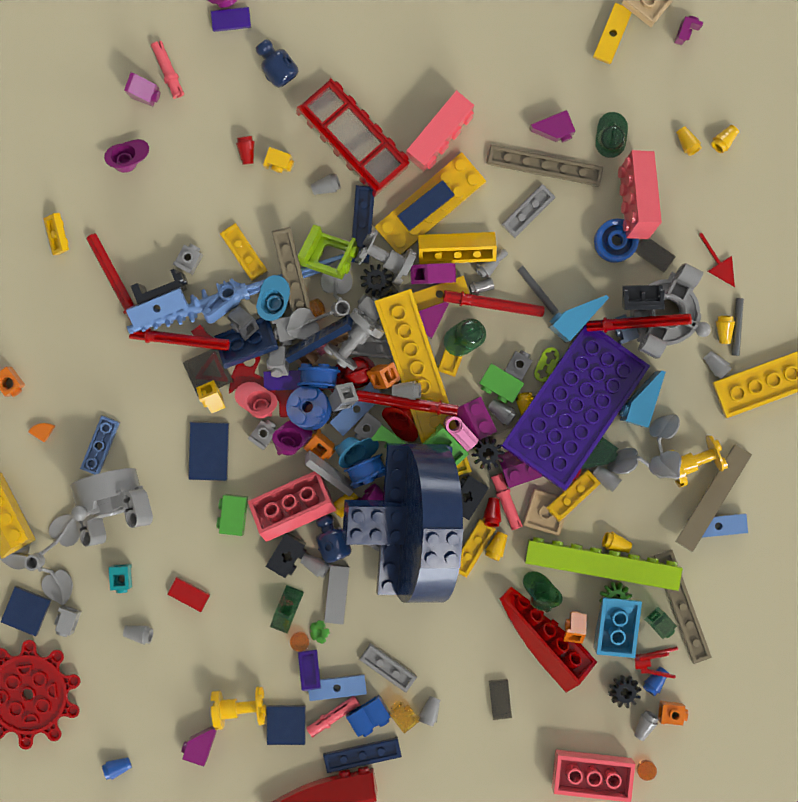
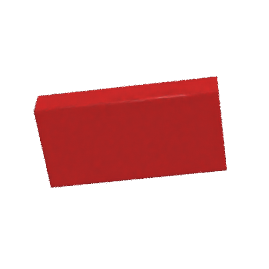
[167,577,210,612]

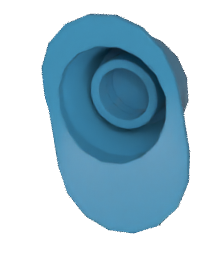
[256,275,290,321]
[335,437,379,468]

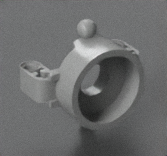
[630,263,711,359]
[70,468,153,547]

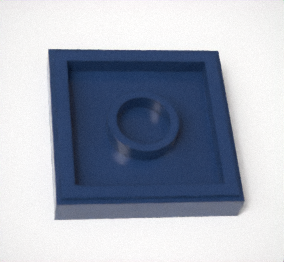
[1,586,52,636]
[267,705,306,745]

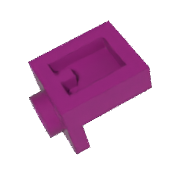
[674,16,703,45]

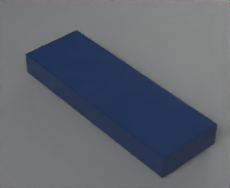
[397,180,455,232]

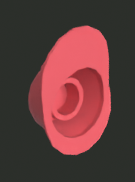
[235,382,278,419]

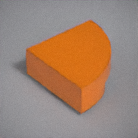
[28,423,55,442]

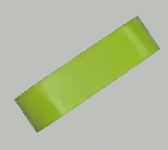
[534,347,560,382]

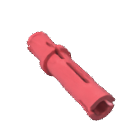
[151,41,184,99]
[491,473,523,530]
[306,696,360,738]

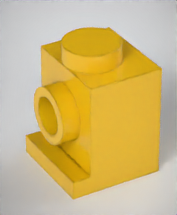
[263,147,294,173]
[196,380,226,413]

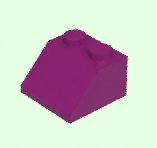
[455,396,497,440]
[498,451,544,488]

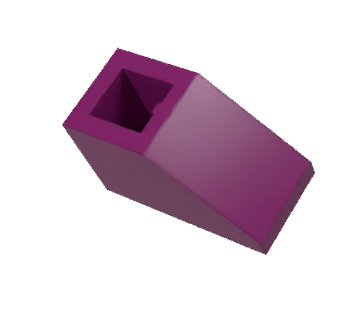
[410,263,456,284]

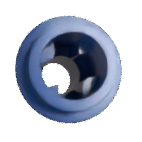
[643,666,668,696]
[102,757,132,780]

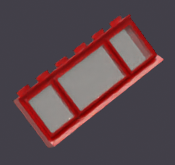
[296,78,410,197]

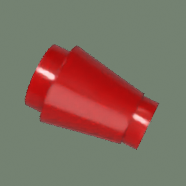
[236,136,255,165]
[482,498,502,527]

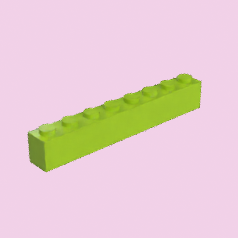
[524,537,683,591]

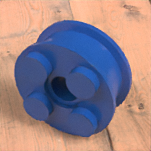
[594,218,639,263]
[297,363,340,389]
[286,386,332,430]
[343,453,385,489]

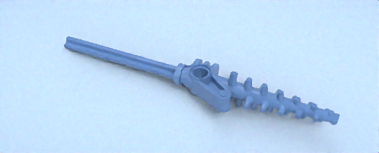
[127,254,344,334]

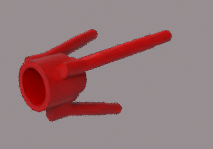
[635,647,678,679]

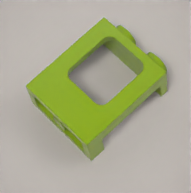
[298,224,359,280]

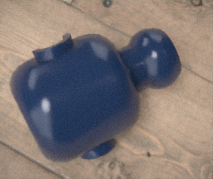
[255,39,299,88]
[316,514,352,563]

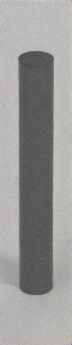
[517,266,559,315]
[732,298,744,356]

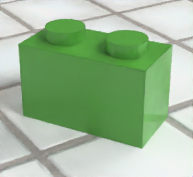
[479,363,524,404]
[216,494,248,536]

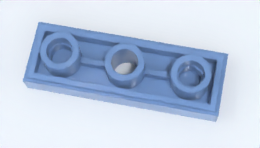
[126,287,188,328]
[330,382,381,436]
[80,416,120,475]
[688,513,748,538]
[308,674,367,701]

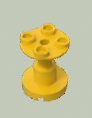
[669,435,728,488]
[211,686,267,730]

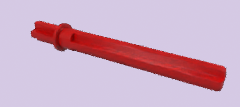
[86,233,136,322]
[443,290,545,317]
[586,314,692,333]
[129,328,230,350]
[356,390,459,416]

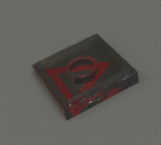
[183,349,234,396]

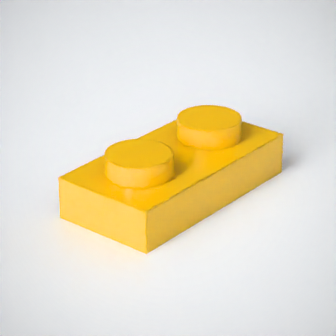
[43,213,69,255]

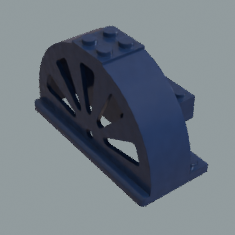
[342,443,464,603]

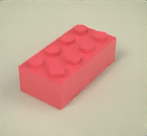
[406,90,474,172]
[618,150,662,239]
[248,471,336,542]
[551,750,635,802]

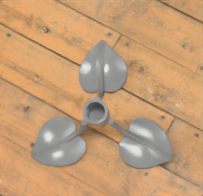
[286,260,376,343]
[607,414,681,479]
[0,514,79,605]

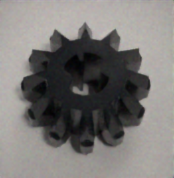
[360,264,393,297]
[471,437,505,470]
[608,675,641,708]

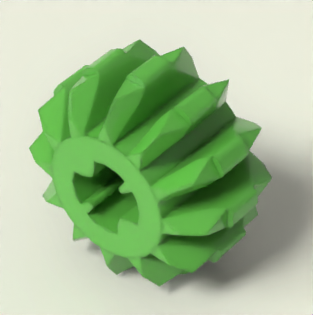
[599,582,632,603]

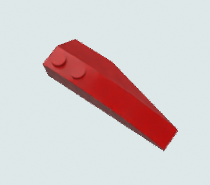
[499,587,597,693]
[272,766,378,802]

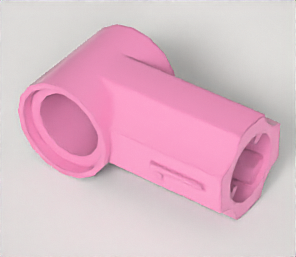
[444,415,479,451]

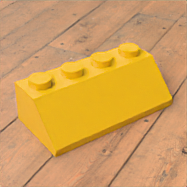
[0,473,36,559]

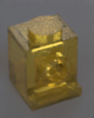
[390,701,419,734]

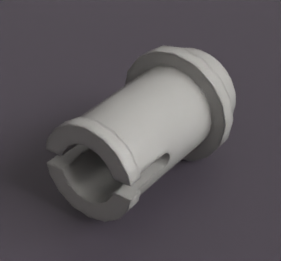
[469,278,494,295]

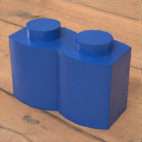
[346,695,391,737]

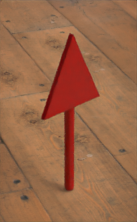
[699,233,735,287]

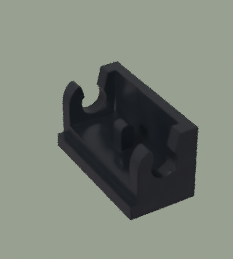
[622,285,665,310]

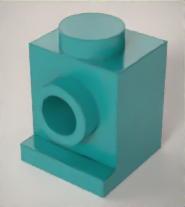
[109,564,132,593]

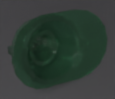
[596,112,628,158]
[444,319,486,356]
[523,571,563,613]

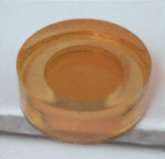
[310,298,326,317]
[290,632,310,652]
[637,760,657,781]

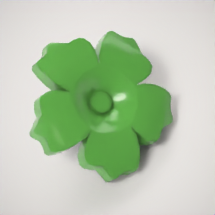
[310,620,330,644]

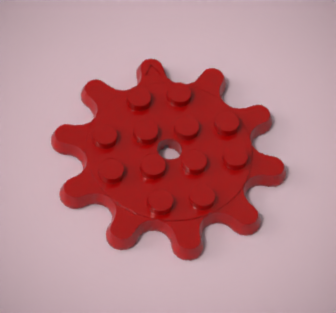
[0,639,81,750]

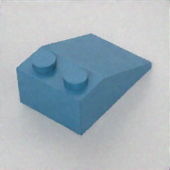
[549,295,609,343]
[619,371,666,428]
[593,597,642,658]

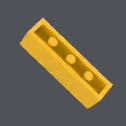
[418,232,497,264]

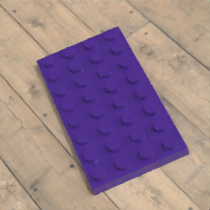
[501,324,650,491]

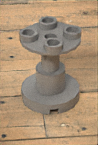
[354,230,417,286]
[324,308,385,371]

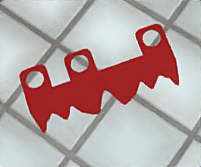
[229,356,334,432]

